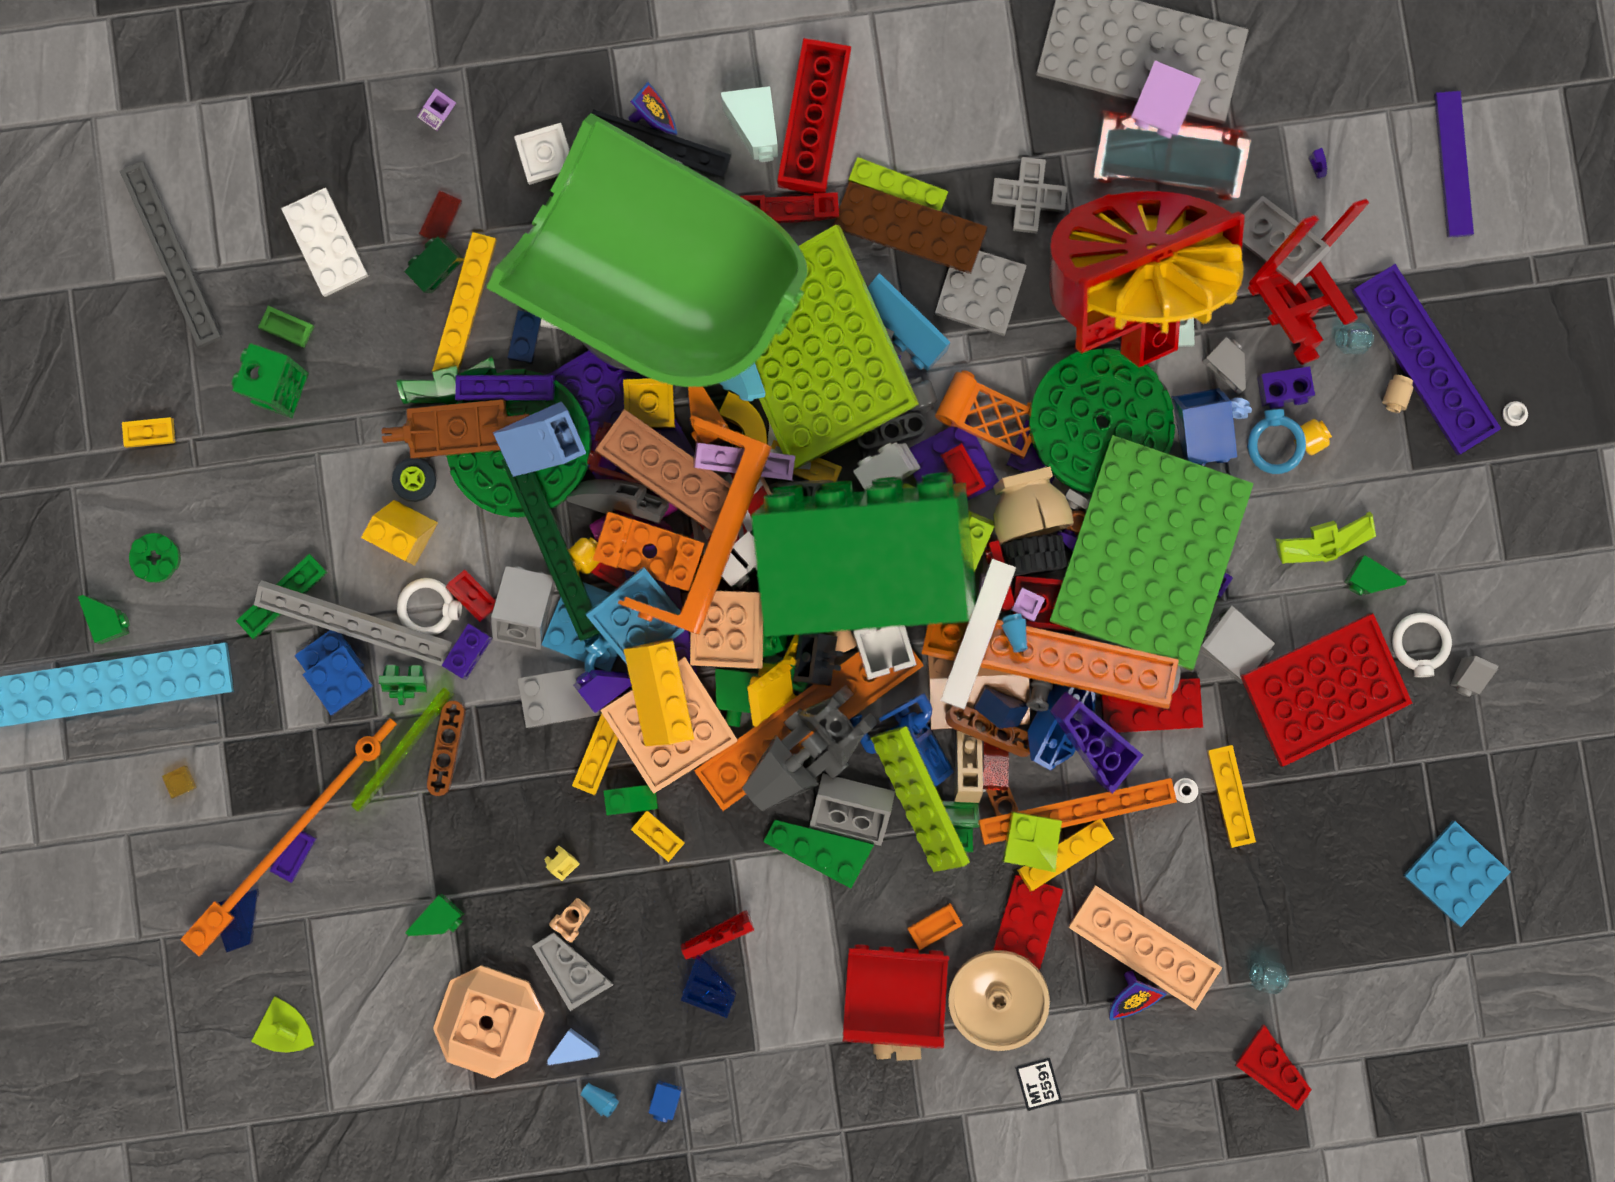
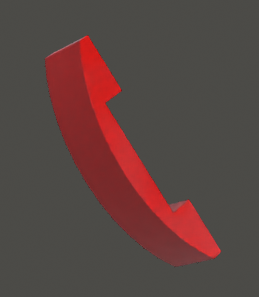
[740,192,839,223]

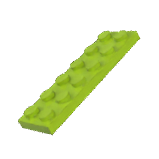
[871,726,970,872]

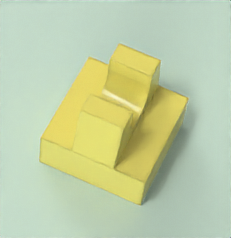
[544,845,580,881]

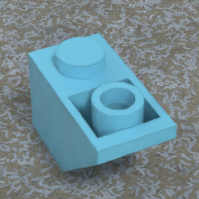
[719,363,765,401]

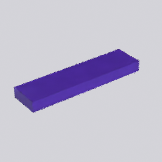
[455,375,555,401]

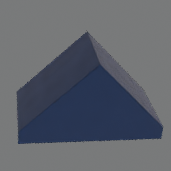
[974,686,1029,729]

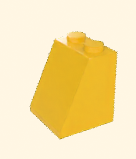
[361,500,438,566]

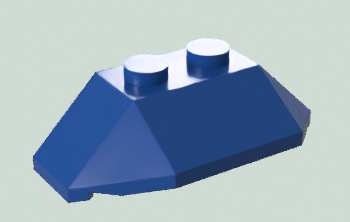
[1028,684,1095,770]

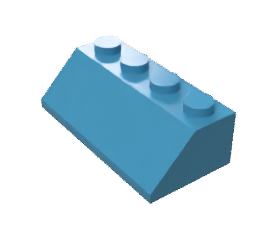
[867,273,951,371]

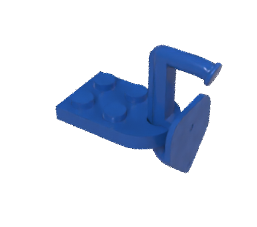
[849,693,954,786]

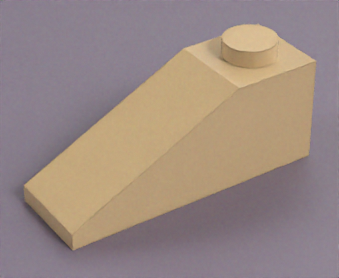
[954,722,983,803]

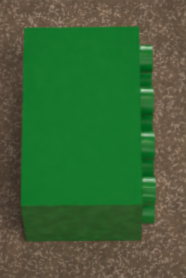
[751,472,977,637]

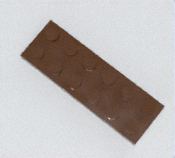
[833,181,988,274]

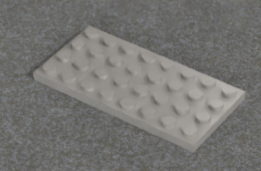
[1036,0,1249,124]

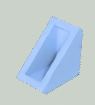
[547,1029,600,1065]

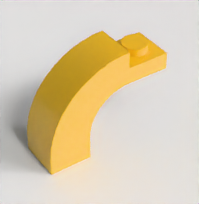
[719,392,767,444]

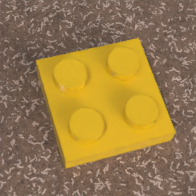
[623,378,675,429]

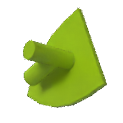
[251,996,314,1053]

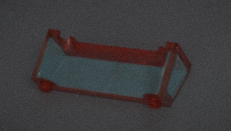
[1093,110,1251,200]

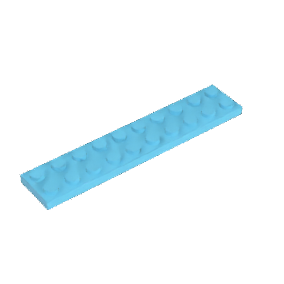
[0,643,234,727]

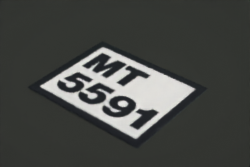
[1015,1058,1062,1111]

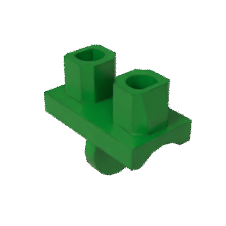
[378,665,427,705]

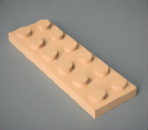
[1068,885,1222,1010]

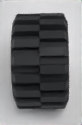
[1001,534,1067,577]

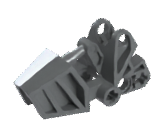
[742,685,879,811]

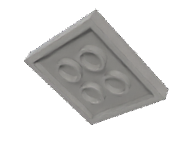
[935,251,1027,336]

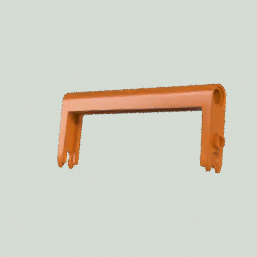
[618,416,772,635]

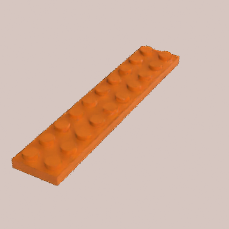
[922,615,1179,709]
[694,649,924,811]

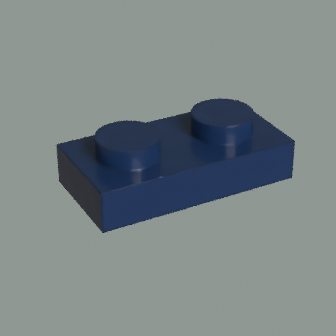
[508,310,541,364]

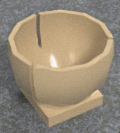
[993,467,1074,544]

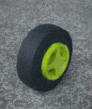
[392,458,437,502]

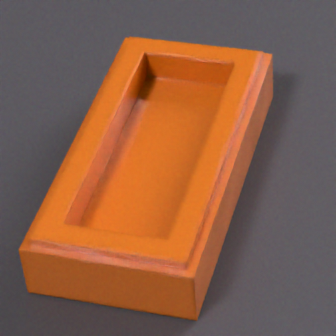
[907,903,963,950]

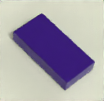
[270,831,317,883]

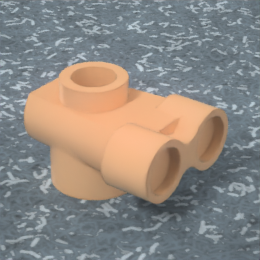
[549,898,591,942]

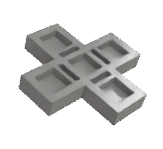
[991,157,1067,234]

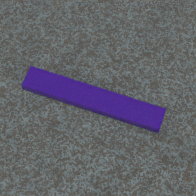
[1434,91,1474,238]

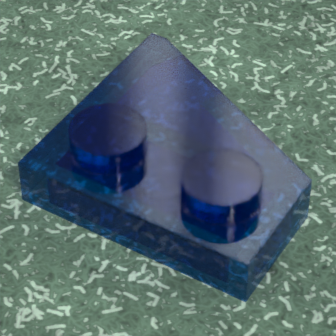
[218,889,259,953]

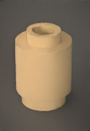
[1382,375,1414,413]

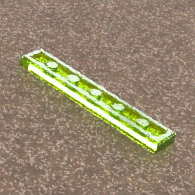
[351,688,454,812]

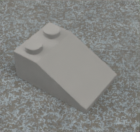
[518,668,602,728]

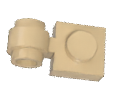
[873,1044,921,1061]

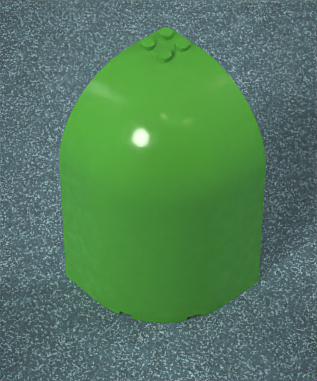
[486,113,808,387]

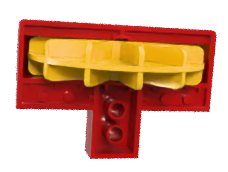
[1049,191,1245,367]

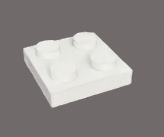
[514,123,570,185]

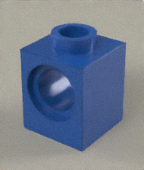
[649,1080,682,1122]

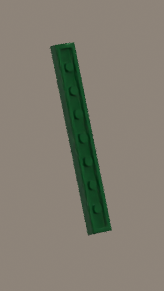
[501,459,600,642]

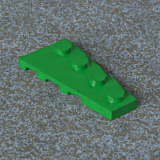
[763,820,874,888]

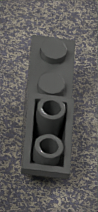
[567,479,669,523]

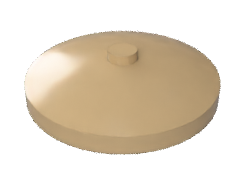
[949,950,1050,1051]

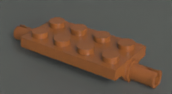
[381,400,529,459]

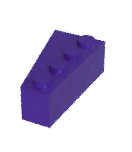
[1050,691,1143,794]

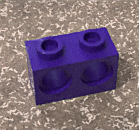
[1257,366,1315,409]
[441,623,493,680]

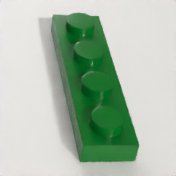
[236,554,328,639]

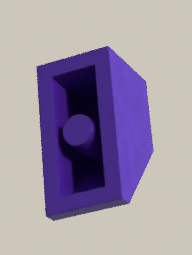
[573,670,631,713]

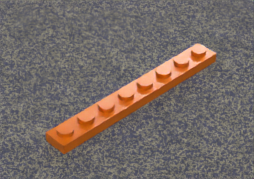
[978,778,1177,845]

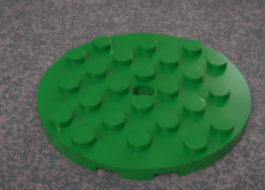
[1029,348,1175,494]
[446,369,592,518]

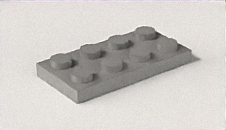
[1242,196,1331,286]

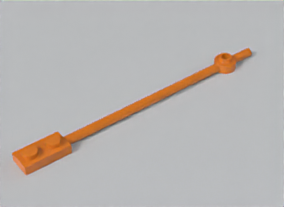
[180,718,397,956]

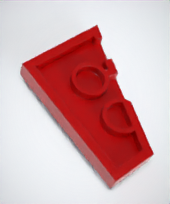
[680,910,755,960]
[1234,1024,1312,1111]

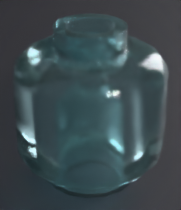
[1335,323,1374,354]
[1249,959,1289,995]

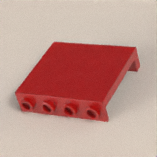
[842,945,949,1049]

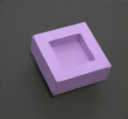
[1011,588,1045,622]

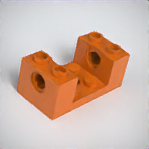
[593,512,705,591]

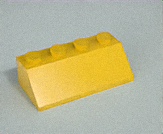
[624,638,694,746]

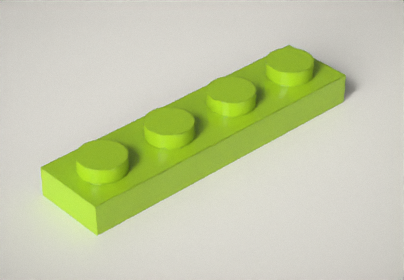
[848,157,948,211]

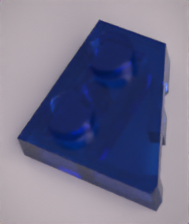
[681,955,737,1018]

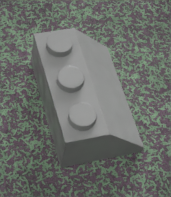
[809,774,895,846]

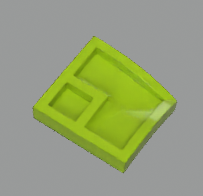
[1002,811,1062,872]

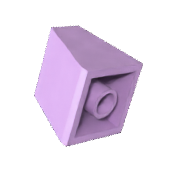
[1131,61,1201,139]

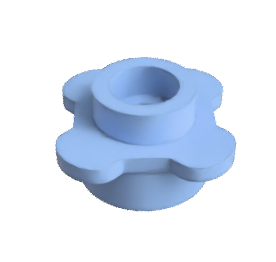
[1231,397,1252,419]

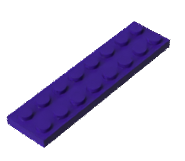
[1352,264,1501,456]

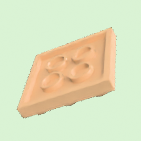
[690,591,763,669]

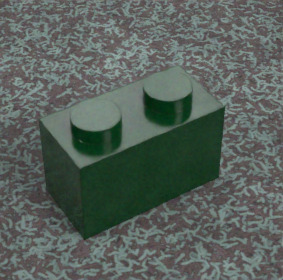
[404,236,465,294]

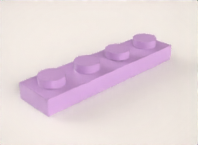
[693,443,795,480]

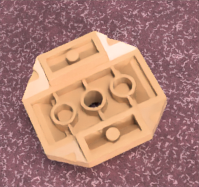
[433,965,545,1078]

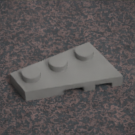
[532,933,614,1011]

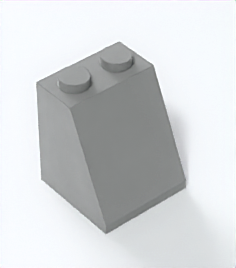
[491,566,555,650]
[1199,606,1275,684]

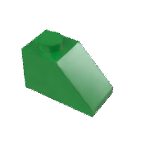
[1344,555,1407,596]
[78,595,130,644]
[604,785,658,815]
[405,894,464,936]

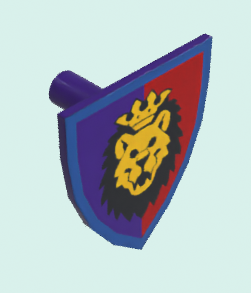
[628,82,678,135]
[1109,971,1167,1021]

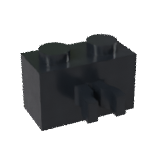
[793,633,843,686]

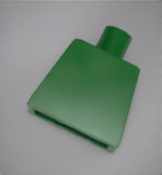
[715,669,758,727]

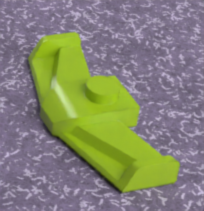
[1275,511,1376,564]

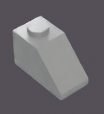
[1203,337,1246,395]
[1450,656,1499,697]

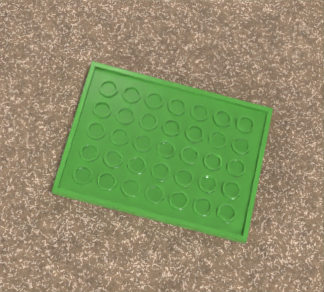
[1049,435,1254,671]

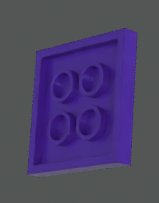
[909,419,999,501]

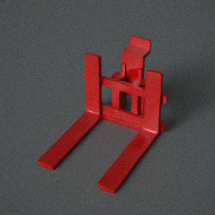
[1248,199,1369,365]

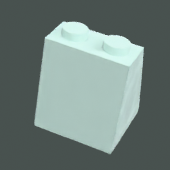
[721,86,778,162]

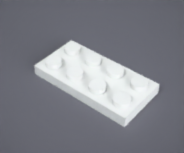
[281,188,368,297]

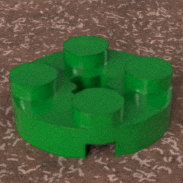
[129,533,181,583]

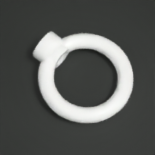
[397,578,462,636]
[1392,613,1452,677]

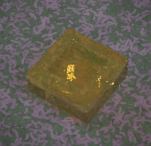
[162,766,197,799]

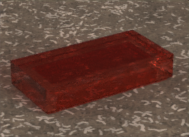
[419,190,462,240]
[983,742,1009,791]

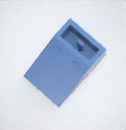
[493,402,586,477]

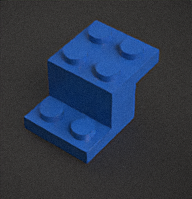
[294,630,373,715]

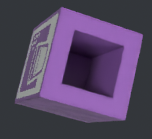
[417,89,456,131]

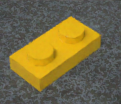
[122,417,175,448]
[631,810,685,862]

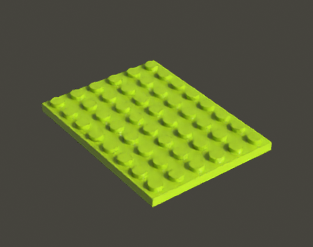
[755,225,919,471]

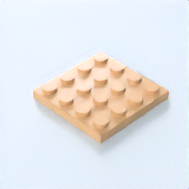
[600,656,738,794]

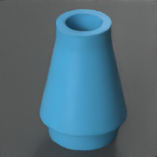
[1001,614,1028,653]
[580,1083,619,1118]

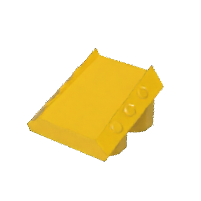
[747,660,796,727]

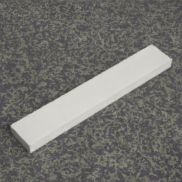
[941,559,1016,709]

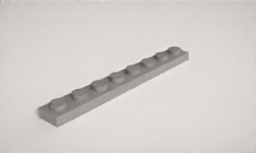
[254,580,452,666]

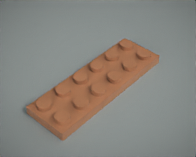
[595,409,731,533]

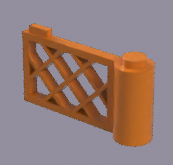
[935,370,1032,459]

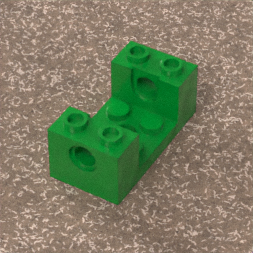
[232,343,309,419]

